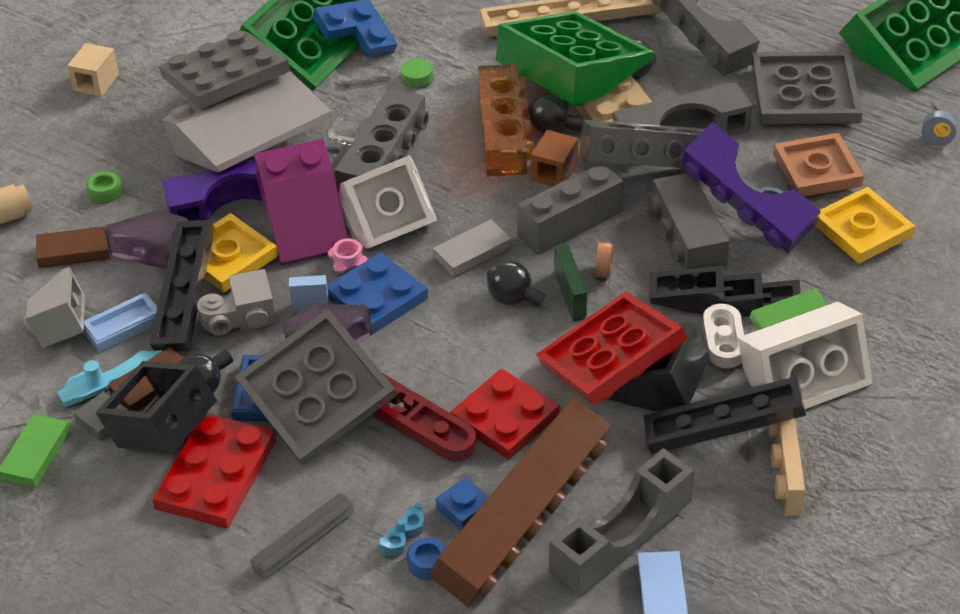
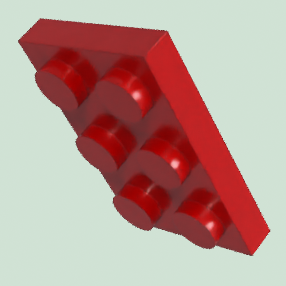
[152,413,276,529]

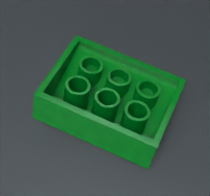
[239,0,386,90]
[839,0,960,92]
[496,11,655,106]

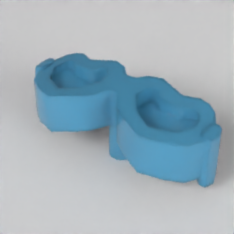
[379,502,424,556]

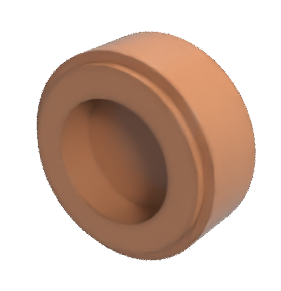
[595,242,613,279]

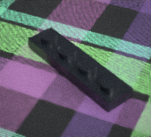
[150,220,215,351]
[644,376,806,455]

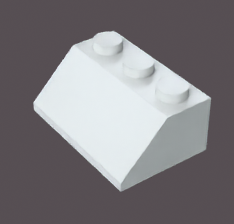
[738,302,873,409]

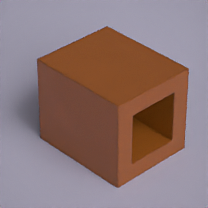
[531,130,578,186]

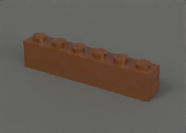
[428,397,612,607]

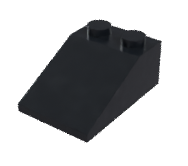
[571,322,710,411]

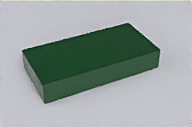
[554,243,587,321]

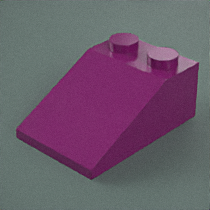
[254,139,348,266]

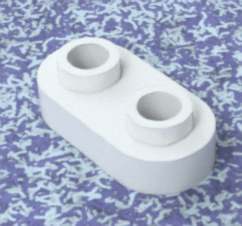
[702,304,744,368]

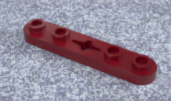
[372,373,476,461]

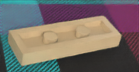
[767,419,805,516]

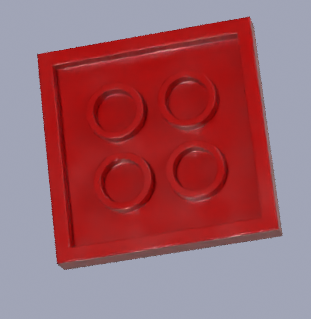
[536,291,688,406]

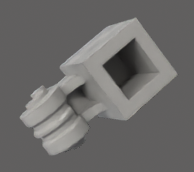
[197,269,276,336]

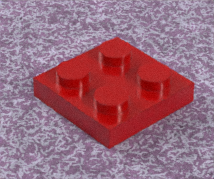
[450,368,560,460]

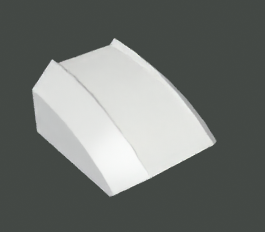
[338,155,437,249]

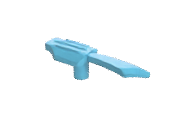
[57,350,162,408]

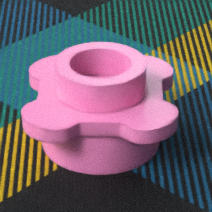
[328,239,368,273]

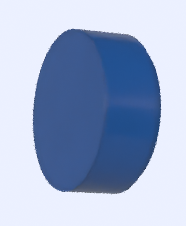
[407,538,447,580]

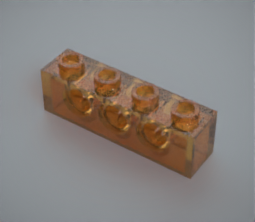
[478,64,533,177]

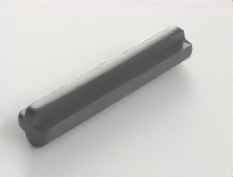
[251,493,354,578]

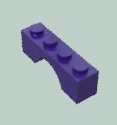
[682,122,821,254]
[162,160,263,231]

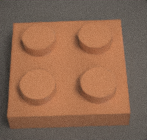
[773,133,864,197]

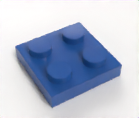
[327,252,428,334]

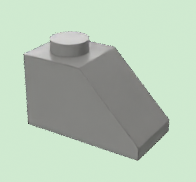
[23,267,85,348]

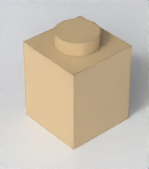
[67,43,119,97]

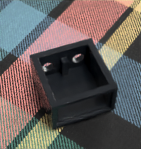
[96,361,217,454]

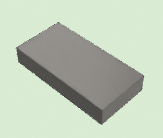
[433,219,512,277]

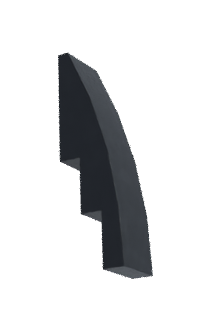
[649,265,801,317]

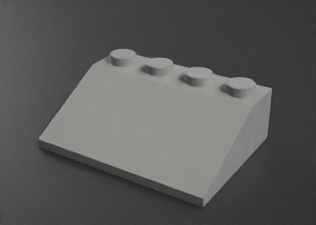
[162,72,333,172]

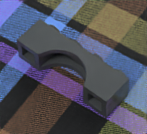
[652,0,760,76]
[612,82,753,136]
[549,448,694,596]

